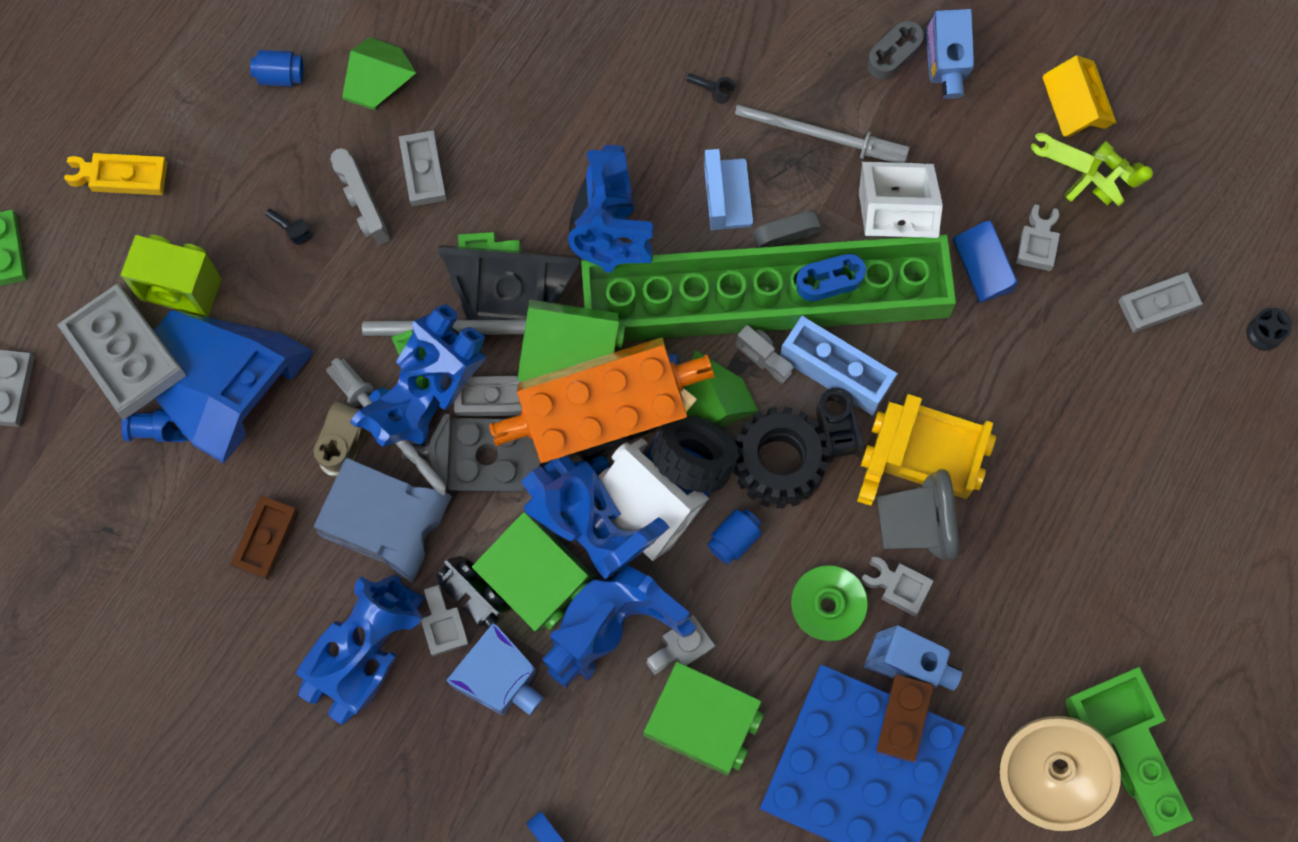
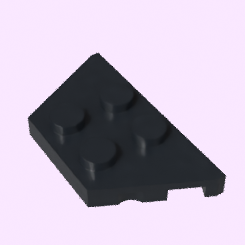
[438,245,581,320]

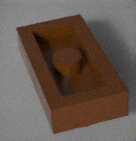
[230,495,298,580]
[875,674,934,763]

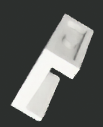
[594,438,709,561]

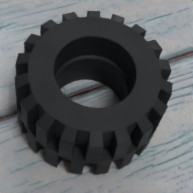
[733,407,829,508]

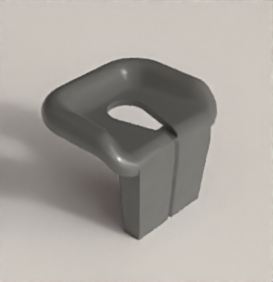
[877,469,960,561]

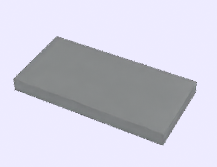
[57,283,186,420]

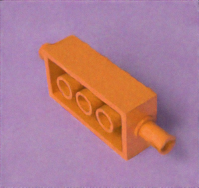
[489,337,715,463]

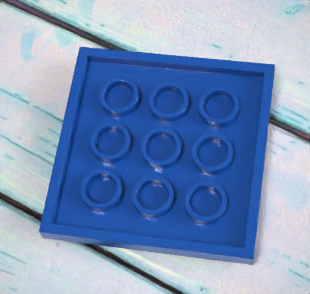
[759,664,965,842]

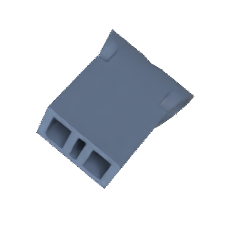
[314,458,452,583]

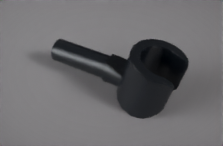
[686,73,735,104]
[265,209,313,245]

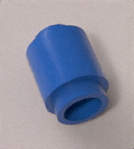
[250,50,304,87]
[707,509,762,565]

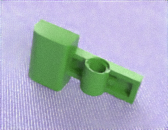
[1066,667,1193,837]

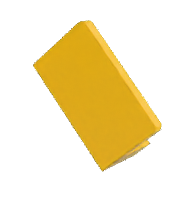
[1043,55,1117,137]

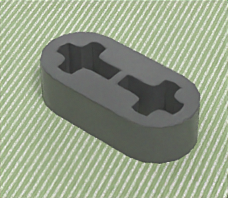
[867,21,924,80]
[753,211,823,248]

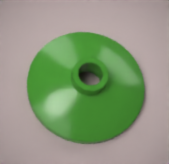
[791,565,868,642]

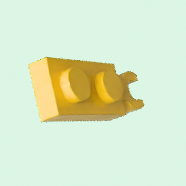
[64,153,168,195]
[857,402,904,506]

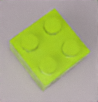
[121,234,222,317]

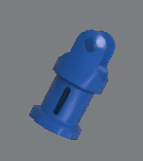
[121,409,188,442]

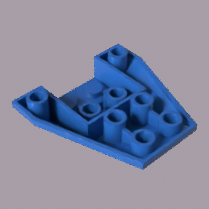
[153,310,313,464]

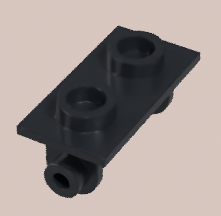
[436,556,512,629]

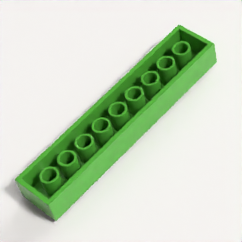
[581,235,956,341]

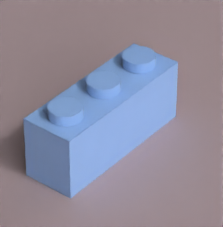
[780,316,898,416]

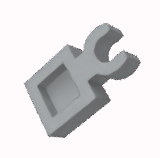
[1015,204,1060,271]
[736,325,794,384]
[860,557,933,616]

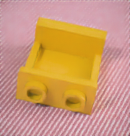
[883,394,996,499]

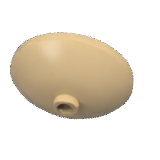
[1000,716,1121,831]

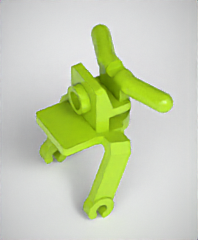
[1031,133,1153,206]

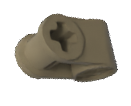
[313,401,369,478]

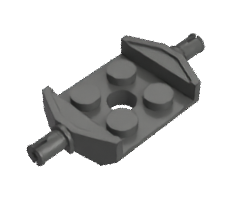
[402,414,570,492]

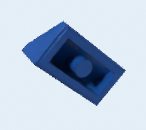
[952,220,1017,303]

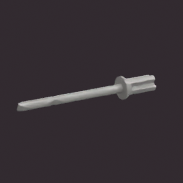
[735,105,910,163]
[326,358,446,495]

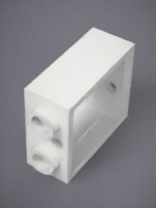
[859,162,943,238]

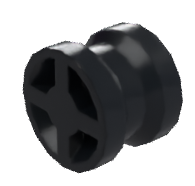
[1246,308,1292,351]

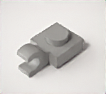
[421,585,469,657]
[646,615,715,675]

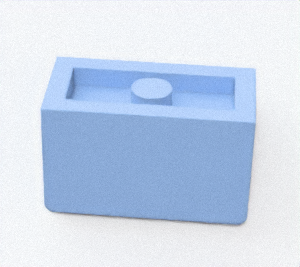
[704,149,753,230]

